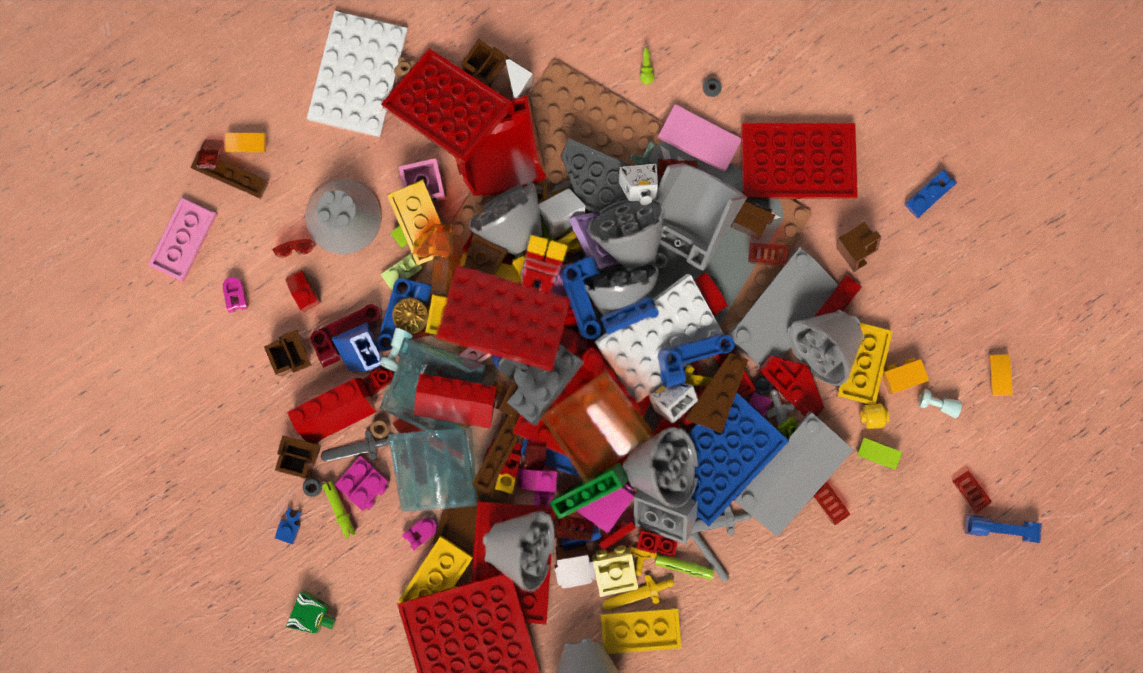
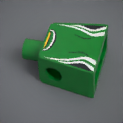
[286,590,336,634]

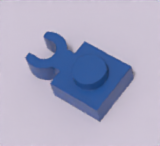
[275,508,302,545]

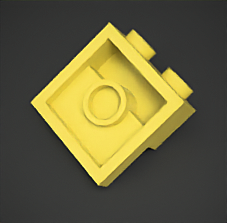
[592,546,638,597]

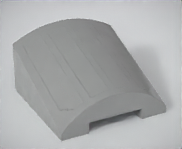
[655,163,747,271]

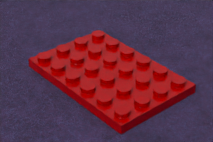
[381,48,514,164]
[741,123,858,199]
[435,265,570,371]
[472,501,555,625]

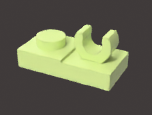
[381,253,423,290]

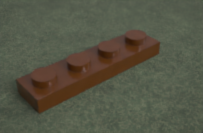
[190,151,269,199]
[472,415,520,494]

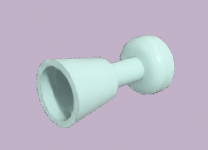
[379,328,413,371]
[918,389,962,419]

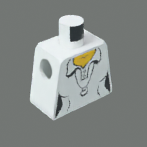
[619,164,658,205]
[649,383,698,423]

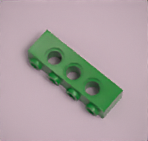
[549,463,629,519]

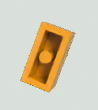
[882,357,929,394]

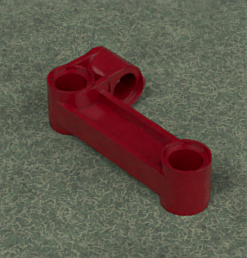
[310,304,382,368]

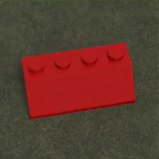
[414,373,498,429]
[287,377,377,444]

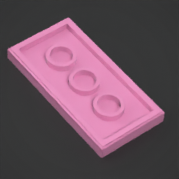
[658,104,741,173]
[148,197,217,282]

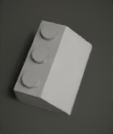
[634,490,697,544]

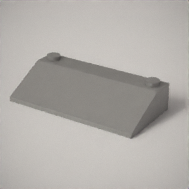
[727,247,839,367]
[734,412,854,537]

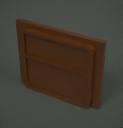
[432,477,509,556]

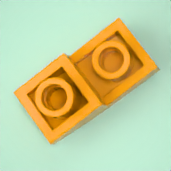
[225,133,266,153]
[989,354,1012,396]

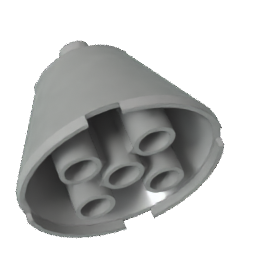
[305,179,382,255]
[469,182,543,257]
[588,199,665,271]
[582,264,659,316]
[788,310,865,386]
[623,427,698,507]
[483,511,555,591]
[556,638,619,673]

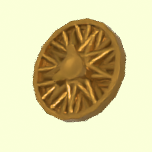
[392,298,429,334]

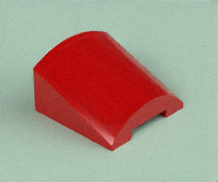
[461,95,547,196]

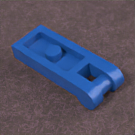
[905,168,957,218]
[601,297,659,335]

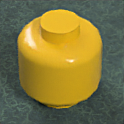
[859,403,889,429]

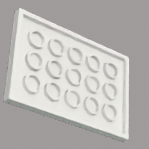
[307,11,408,138]
[595,274,723,402]

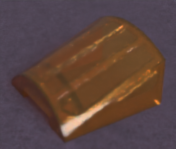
[540,372,656,483]

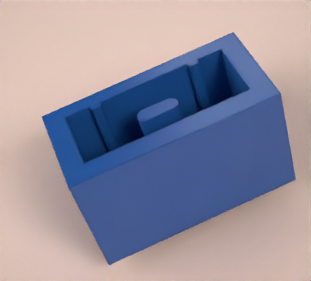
[332,323,384,371]

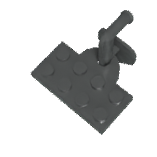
[498,343,584,426]

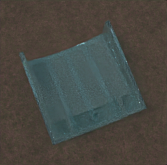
[380,337,485,440]
[388,428,478,512]

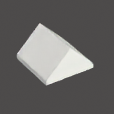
[506,59,534,98]
[539,189,585,240]

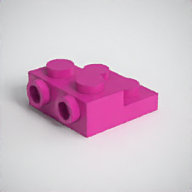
[335,456,390,511]

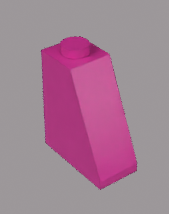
[518,469,557,492]
[577,482,636,533]

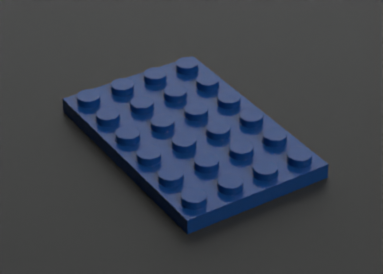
[688,393,789,527]

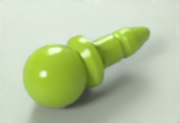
[640,47,655,85]

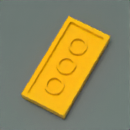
[387,180,453,265]
[836,323,893,404]
[398,536,473,602]
[601,608,682,654]

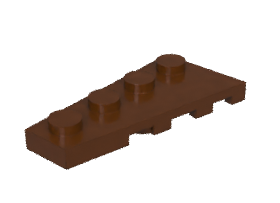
[464,233,508,275]
[684,353,748,433]

